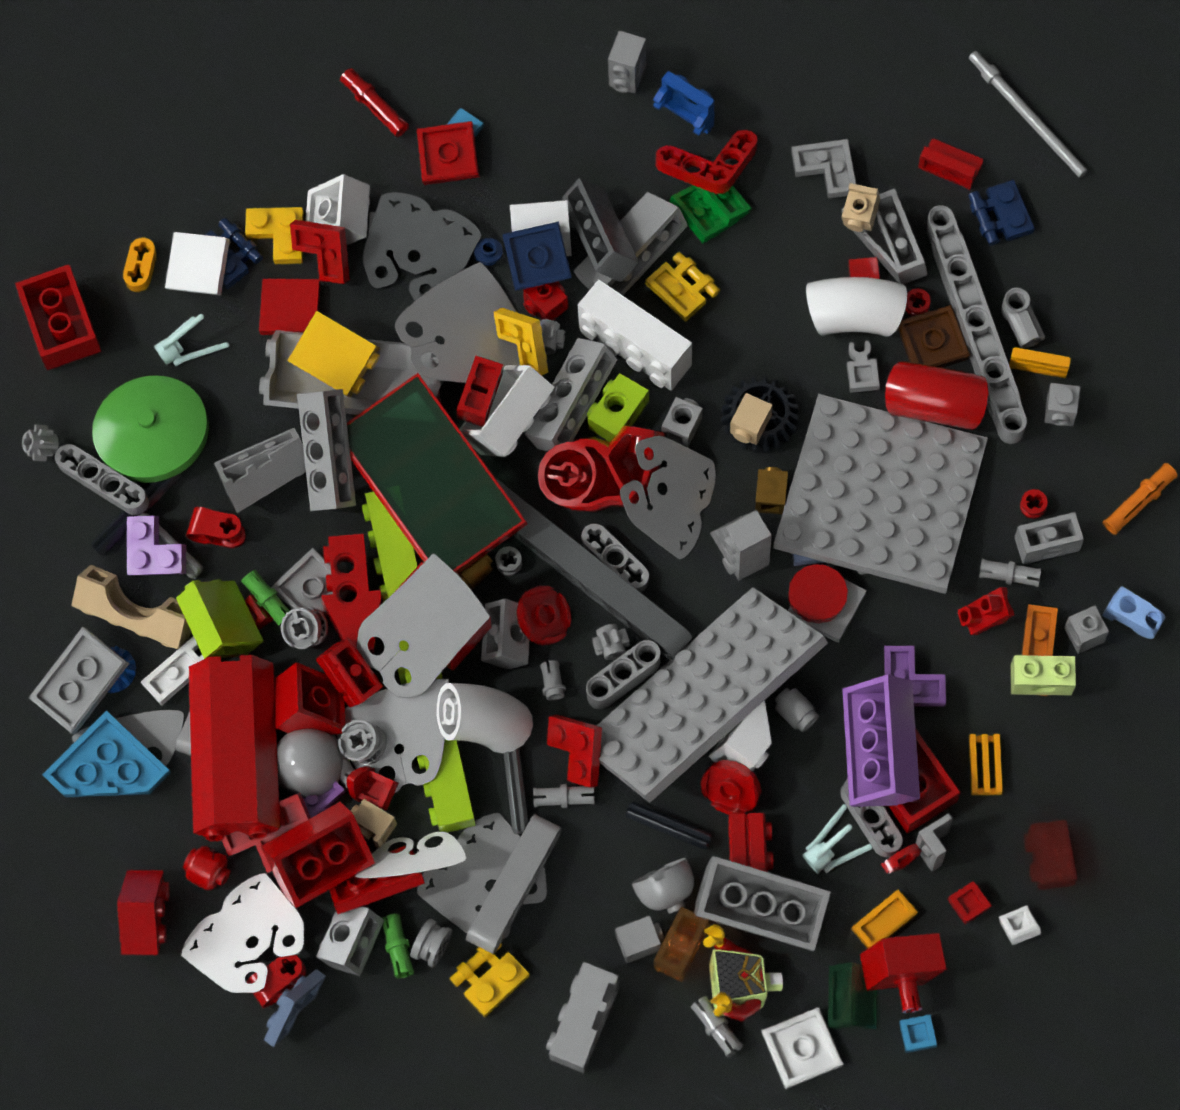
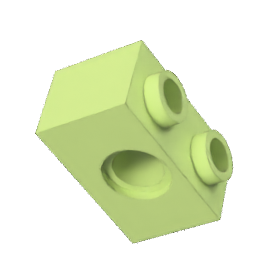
[1011,655,1076,695]

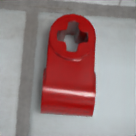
[186,507,246,548]
[246,955,306,1008]

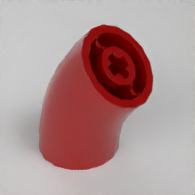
[885,361,988,430]

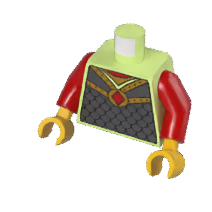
[703,924,783,1021]

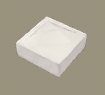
[999,906,1041,945]

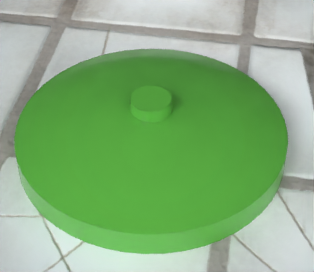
[92,376,209,483]

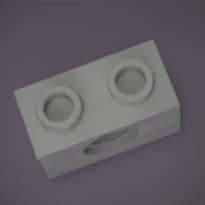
[608,31,646,93]
[1015,512,1084,565]
[481,599,529,670]
[316,907,384,976]

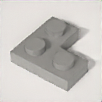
[791,139,856,198]

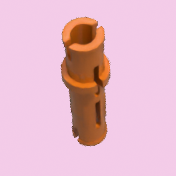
[1102,463,1178,535]

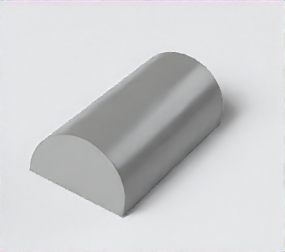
[695,856,831,951]

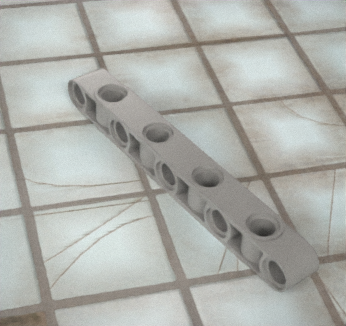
[926,205,1027,444]

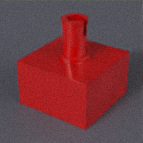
[860,933,946,1013]

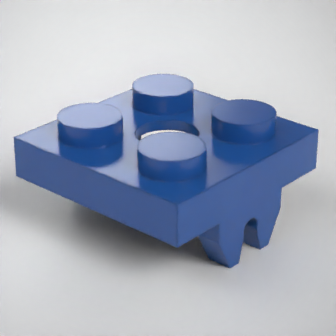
[653,71,715,136]

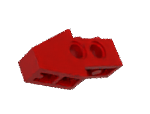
[321,534,381,654]

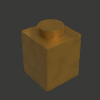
[755,467,788,515]

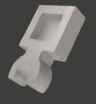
[847,341,880,393]

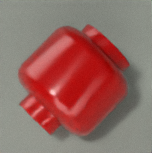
[183,846,230,891]

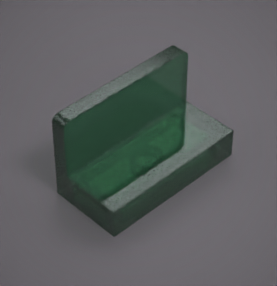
[828,962,877,1030]

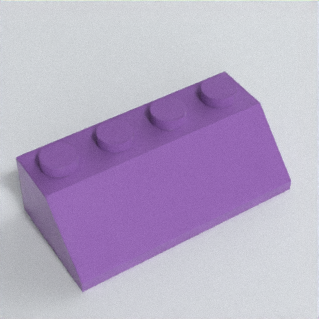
[843,674,920,807]

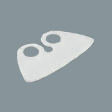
[355,832,466,878]

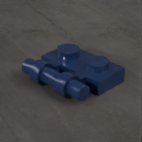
[968,180,1035,246]
[205,218,263,290]

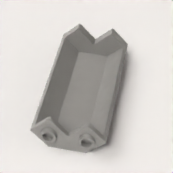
[259,330,444,423]

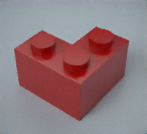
[117,870,170,955]

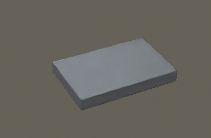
[29,627,129,734]

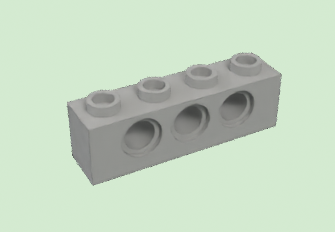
[525,338,617,452]
[297,389,356,511]

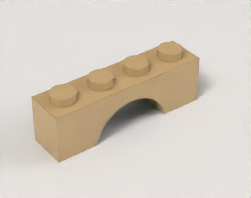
[71,565,191,649]

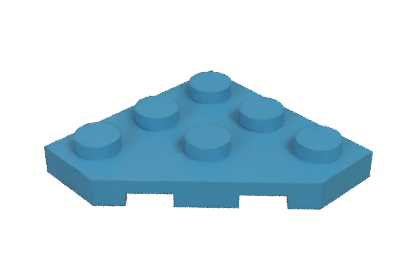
[42,711,171,797]

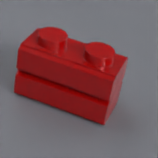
[316,638,383,708]
[728,813,773,872]

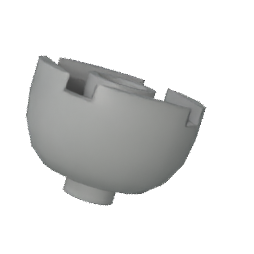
[632,857,694,914]

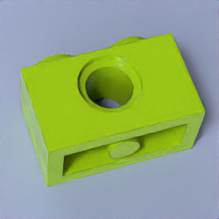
[586,373,649,442]

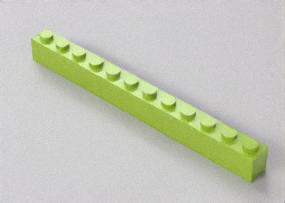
[362,486,476,833]

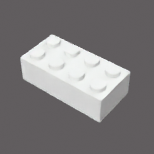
[578,279,692,391]

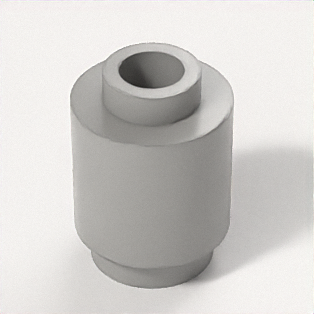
[775,688,819,733]

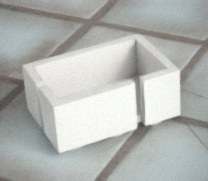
[459,365,555,457]

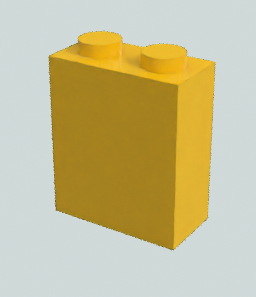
[287,311,380,398]

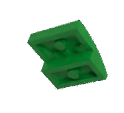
[669,185,752,244]

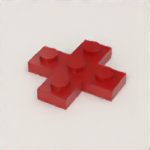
[222,793,311,873]

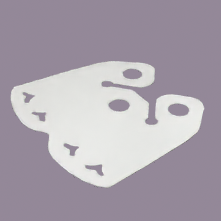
[181,873,304,993]

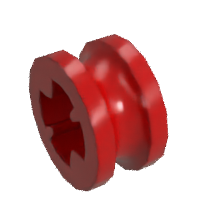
[905,288,931,317]
[1020,489,1048,519]

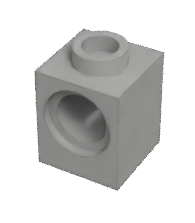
[661,397,703,448]
[1064,606,1109,654]

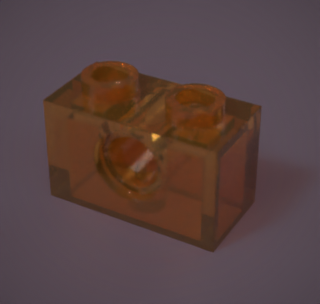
[654,907,709,982]

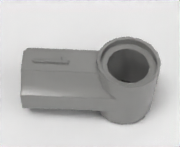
[1001,288,1045,348]

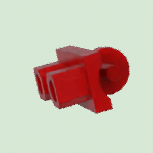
[958,587,1015,636]

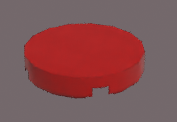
[788,564,848,624]
[516,586,571,645]
[701,760,761,815]

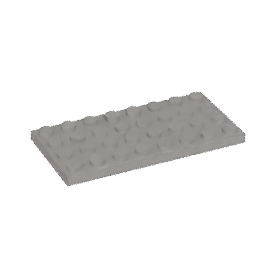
[597,587,828,803]

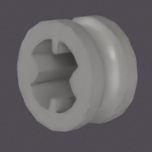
[495,546,522,576]

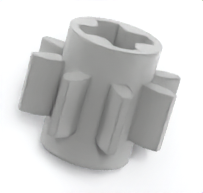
[540,320,565,355]
[22,424,59,462]
[592,624,630,660]

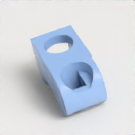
[1102,586,1166,639]

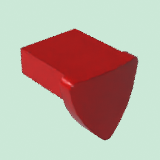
[347,766,399,811]

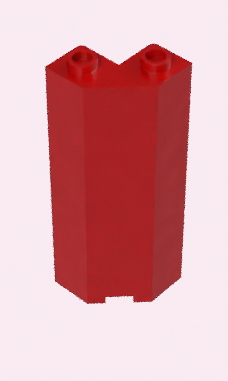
[189,655,280,841]

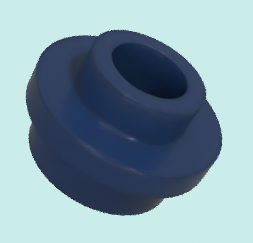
[474,238,503,266]

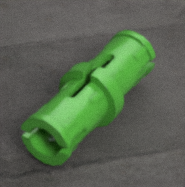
[241,569,290,626]
[382,914,414,978]

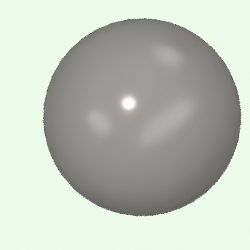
[277,729,343,798]

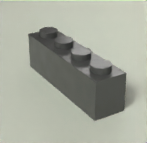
[562,177,639,282]

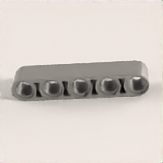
[466,814,562,954]

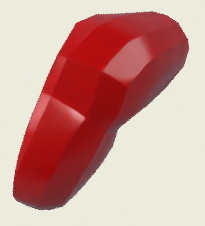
[538,426,666,512]

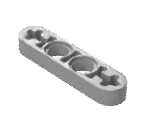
[55,444,149,515]

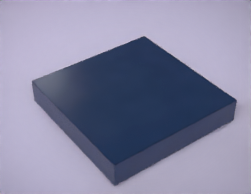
[502,221,572,291]

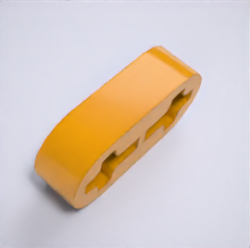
[123,238,157,292]

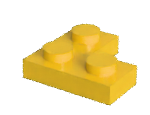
[245,207,304,264]
[493,308,548,376]

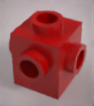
[523,282,568,320]

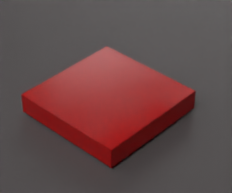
[417,121,479,185]
[259,279,320,335]

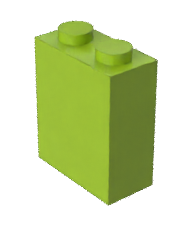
[176,579,263,659]

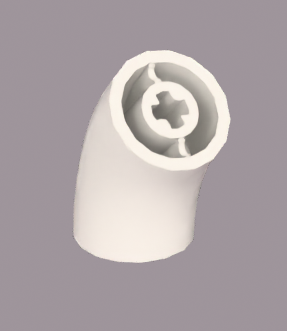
[806,277,907,337]
[437,683,533,753]

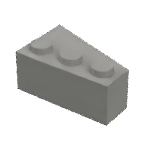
[841,188,928,284]
[214,428,306,513]
[710,510,772,581]
[546,962,619,1073]

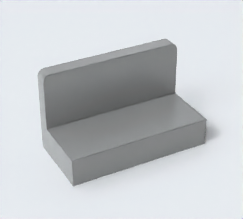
[916,813,953,872]

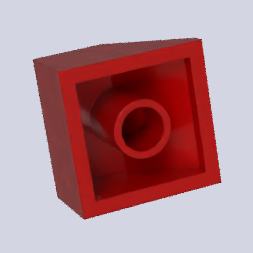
[275,662,346,735]

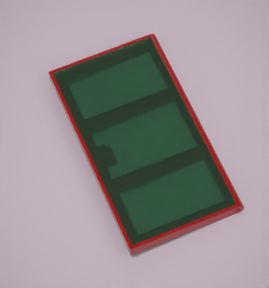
[347,373,528,574]

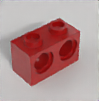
[457,355,503,427]

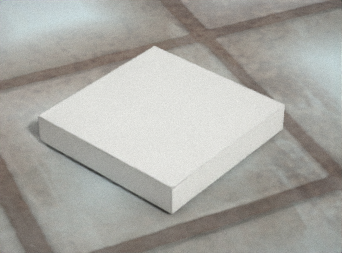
[165,232,230,296]
[761,1007,843,1089]

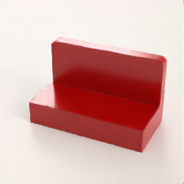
[918,139,983,189]

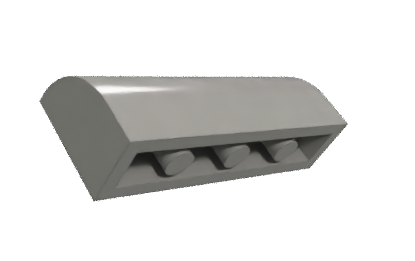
[573,192,688,295]

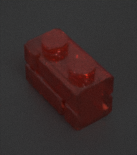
[1024,820,1077,890]

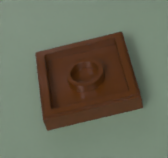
[897,305,970,368]

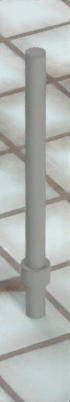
[969,51,1088,178]

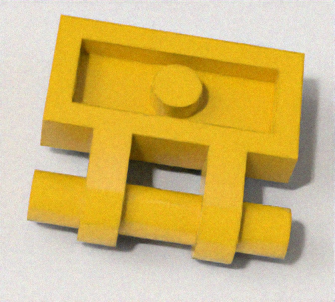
[646,252,720,322]
[449,944,530,1017]

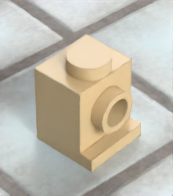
[842,183,881,232]
[351,799,397,848]

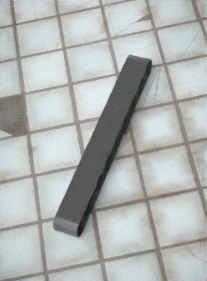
[473,479,692,660]

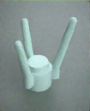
[154,314,230,367]
[802,804,873,873]

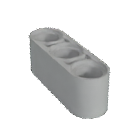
[586,640,661,709]

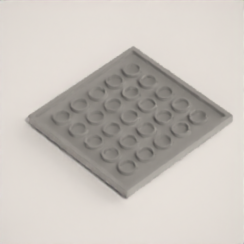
[773,394,988,594]

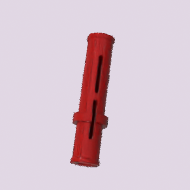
[340,68,409,137]

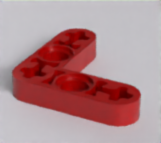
[656,130,758,194]

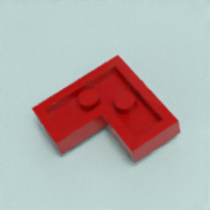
[290,220,350,284]
[547,714,602,788]

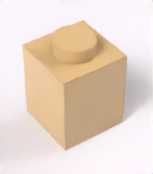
[730,393,772,445]

